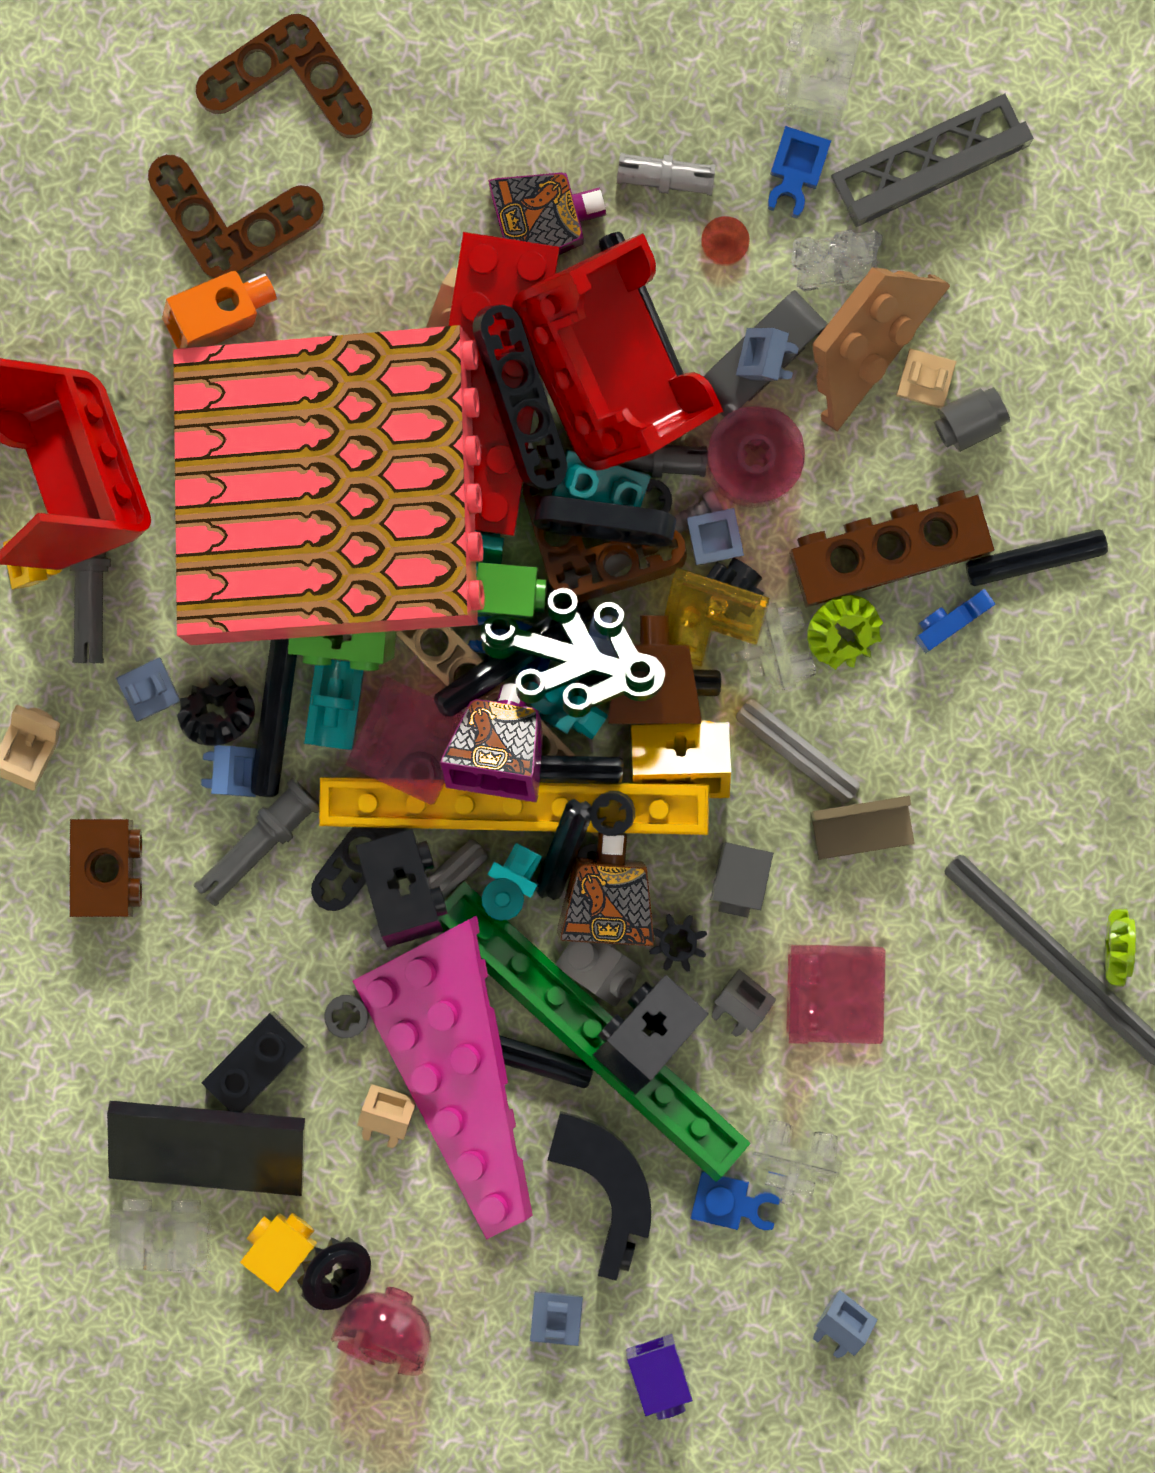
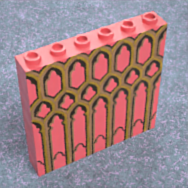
[173,325,485,645]

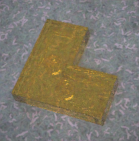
[664,568,770,667]

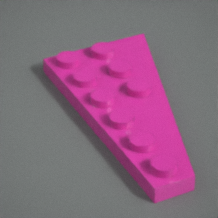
[353,916,533,1240]

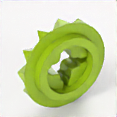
[807,595,883,670]
[1104,909,1136,987]

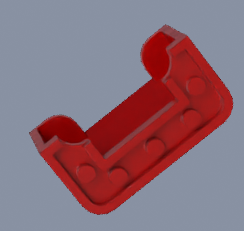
[512,233,723,470]

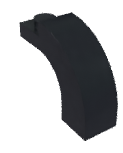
[547,1111,651,1281]

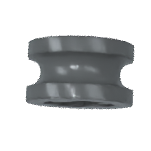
[324,995,369,1038]

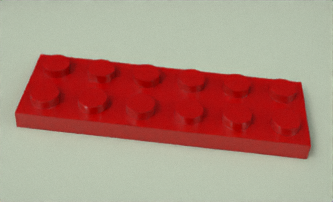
[448,232,560,536]

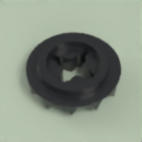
[177,677,255,746]
[297,1237,371,1310]

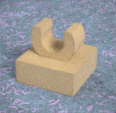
[896,348,956,408]
[357,1084,416,1148]

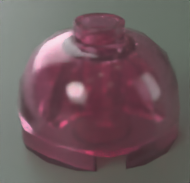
[331,1287,432,1376]

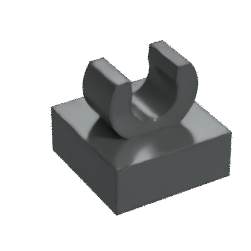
[712,969,777,1037]

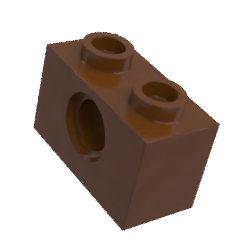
[70,819,143,917]

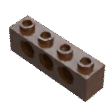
[789,490,995,608]

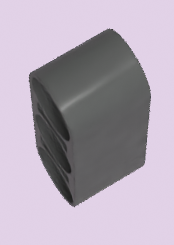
[703,290,828,421]

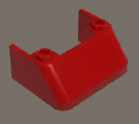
[0,358,151,570]

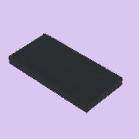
[107,1101,305,1196]

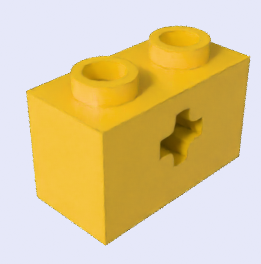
[631,720,731,798]

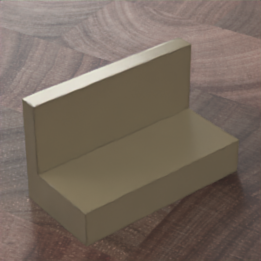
[810,795,915,860]

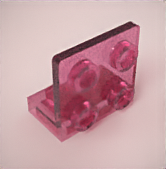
[345,677,464,805]
[786,944,886,1044]

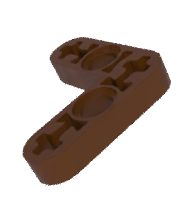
[196,14,373,138]
[148,154,325,279]
[522,468,687,603]

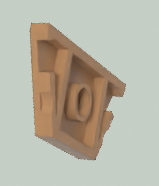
[812,267,950,431]

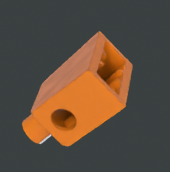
[162,271,277,349]

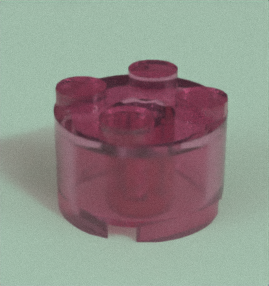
[707,406,805,508]

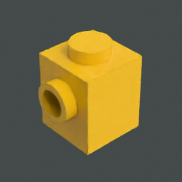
[240,1213,317,1293]

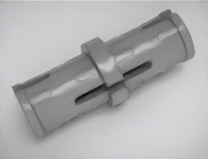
[616,152,716,196]

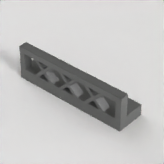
[831,93,1034,228]

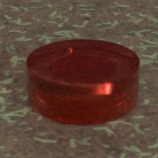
[701,216,750,266]

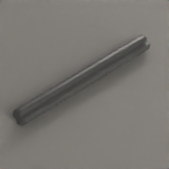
[944,855,1155,1065]

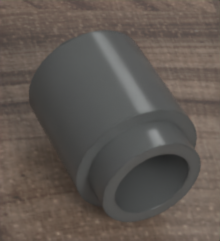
[934,387,1010,452]

